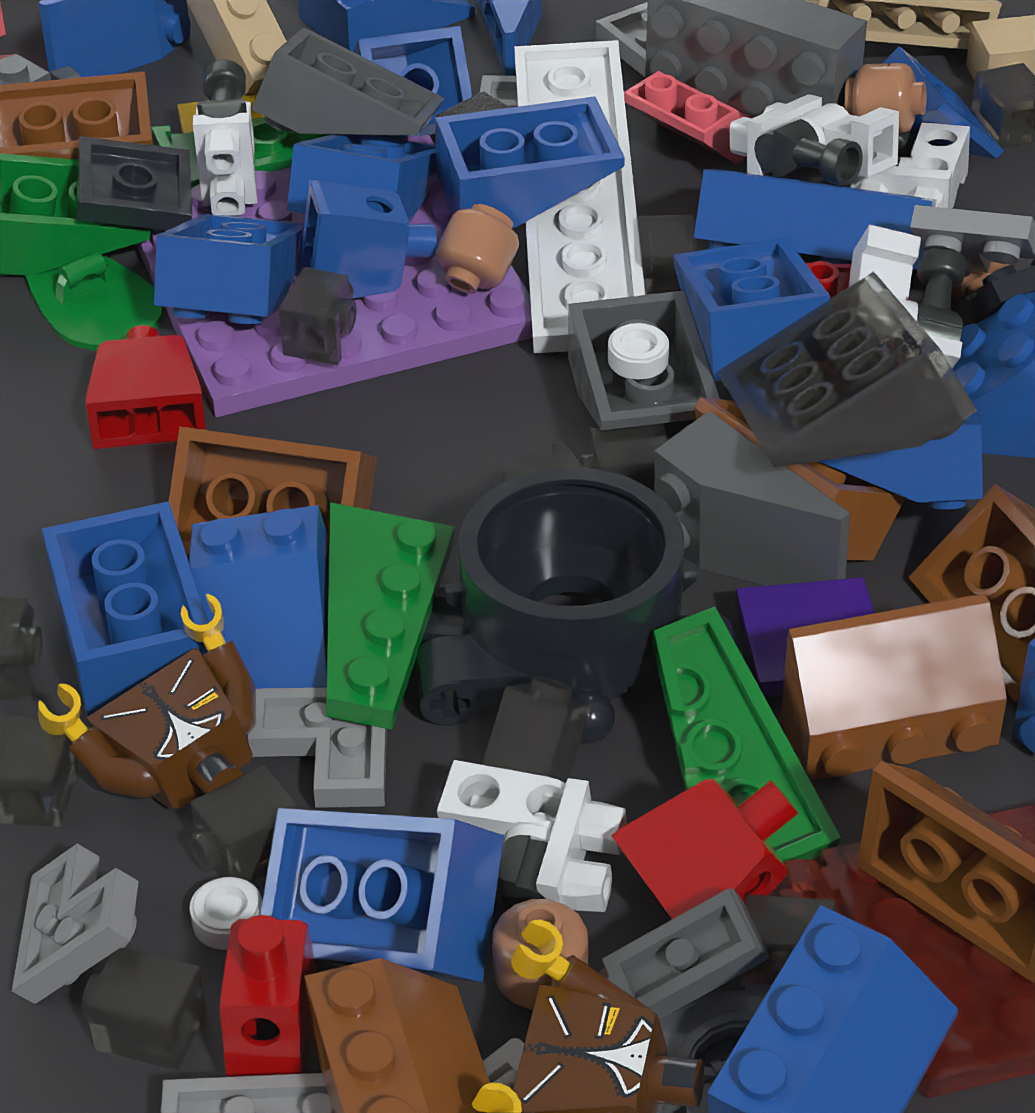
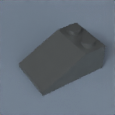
[251,27,445,135]
[568,291,720,431]
[654,411,850,586]

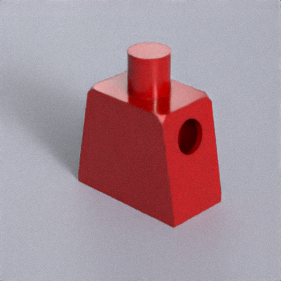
[86,325,206,449]
[611,778,799,919]
[220,915,317,1077]

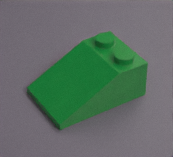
[0,153,151,276]

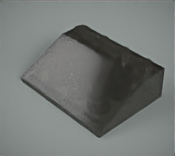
[717,272,977,467]

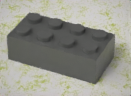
[645,0,867,117]

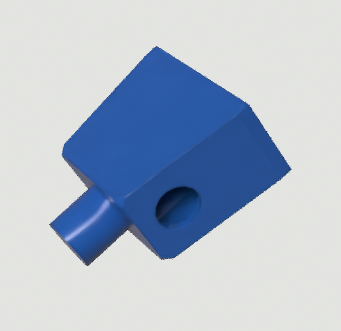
[299,181,437,304]

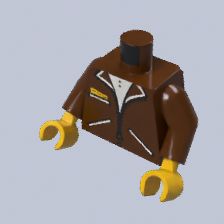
[38,594,256,809]
[472,919,704,1113]

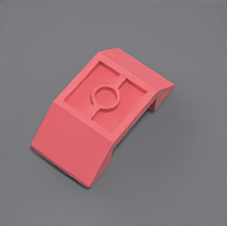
[624,71,754,164]

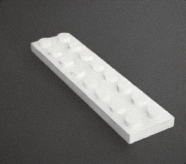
[514,40,645,353]

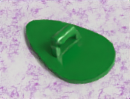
[25,251,163,351]

